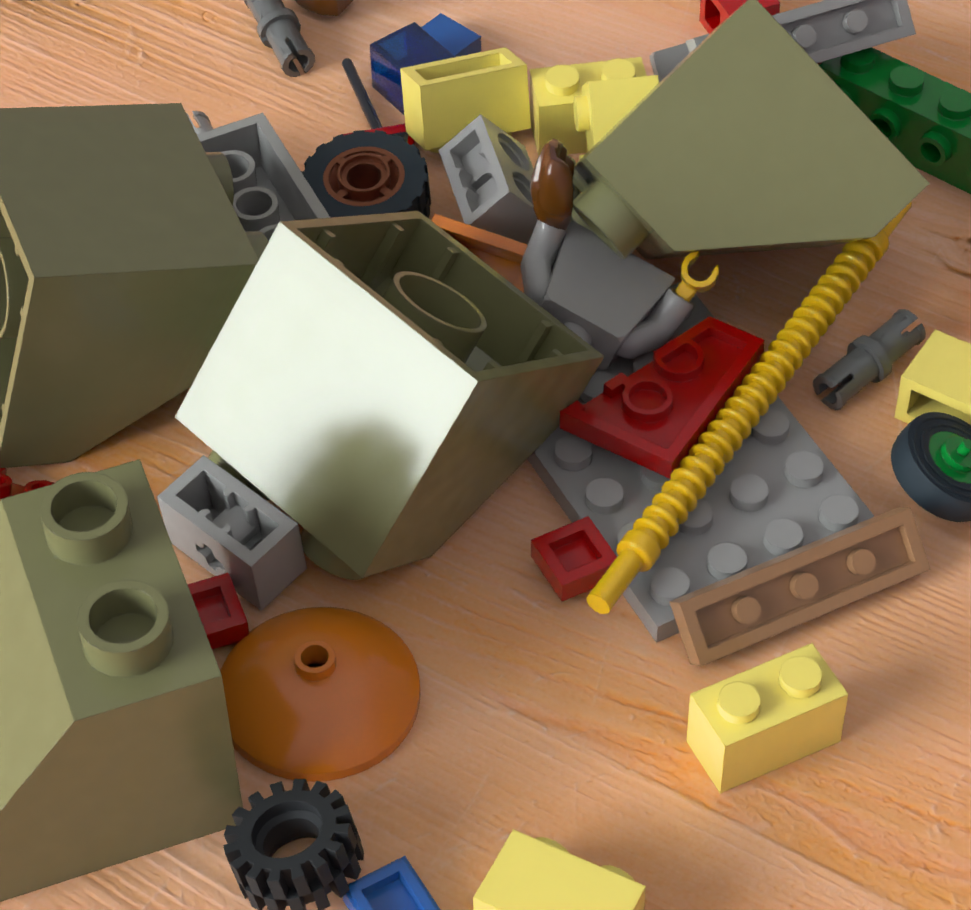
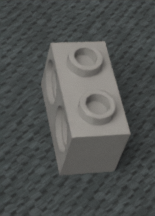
[438,114,538,244]

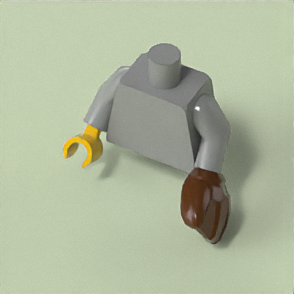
[521,138,719,369]

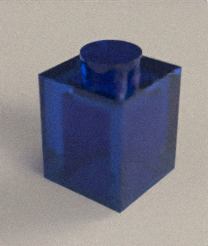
[370,22,454,115]

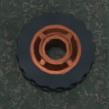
[301,130,431,218]

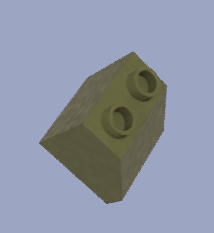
[570,0,930,260]
[0,103,268,468]
[175,211,605,580]
[0,459,243,902]

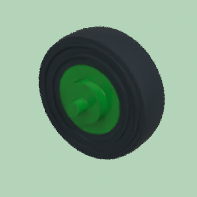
[891,412,971,522]

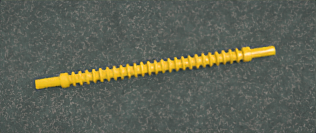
[587,202,912,614]

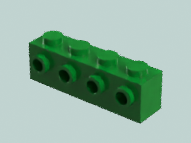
[819,47,971,194]

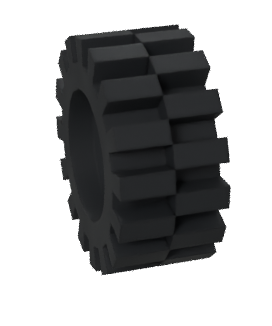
[223,779,364,910]

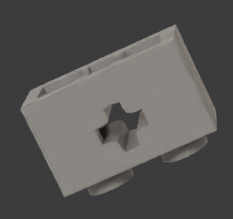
[157,455,307,611]

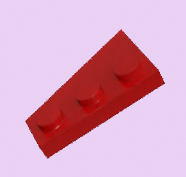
[560,316,765,479]

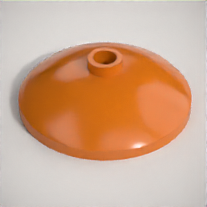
[220,607,421,782]

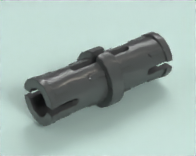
[243,0,315,77]
[813,309,926,410]

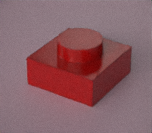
[531,516,617,602]
[187,573,250,649]

